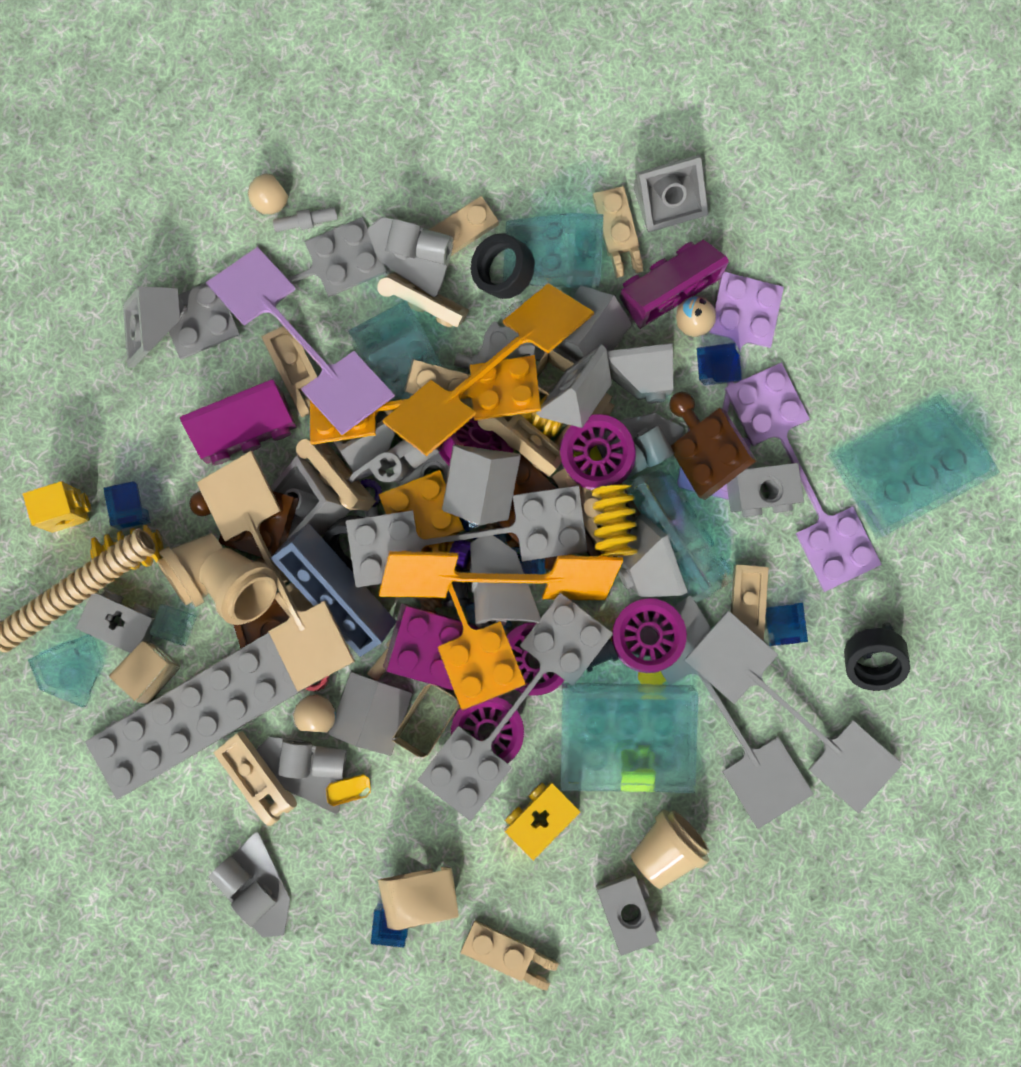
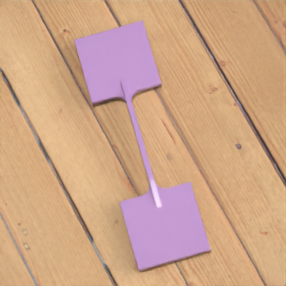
[206,247,395,435]
[676,272,784,500]
[725,362,882,592]

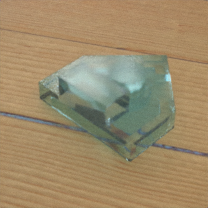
[28,634,104,708]

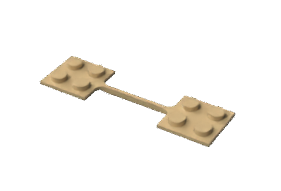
[196,451,355,692]

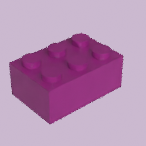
[383,603,482,690]

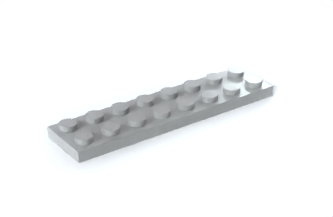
[85,633,322,800]

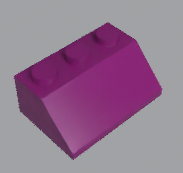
[619,239,729,329]
[179,379,297,466]

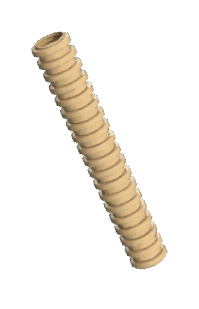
[0,529,155,653]

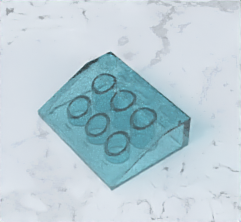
[828,394,1000,539]
[627,469,732,603]
[560,683,698,793]

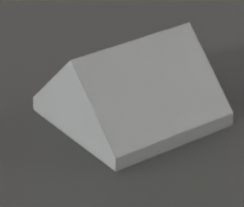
[634,155,708,232]
[557,286,632,362]
[536,344,612,428]
[442,444,520,525]
[329,672,413,756]

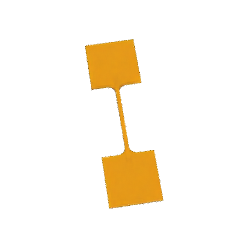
[382,283,594,456]
[310,355,541,445]
[378,470,526,710]
[379,550,623,600]

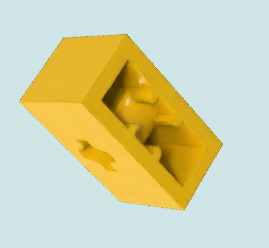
[22,481,91,533]
[504,782,581,861]

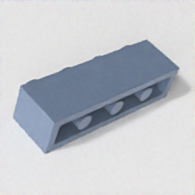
[270,523,396,657]

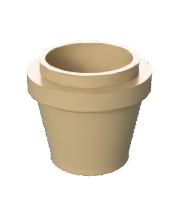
[157,533,223,608]
[199,548,277,625]
[631,809,710,889]

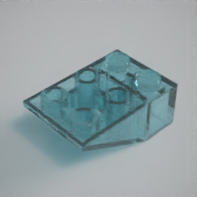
[503,213,604,289]
[348,300,442,411]

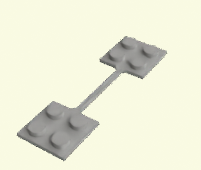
[169,217,387,360]
[346,485,587,587]
[418,593,613,822]
[637,596,814,829]
[685,610,903,814]

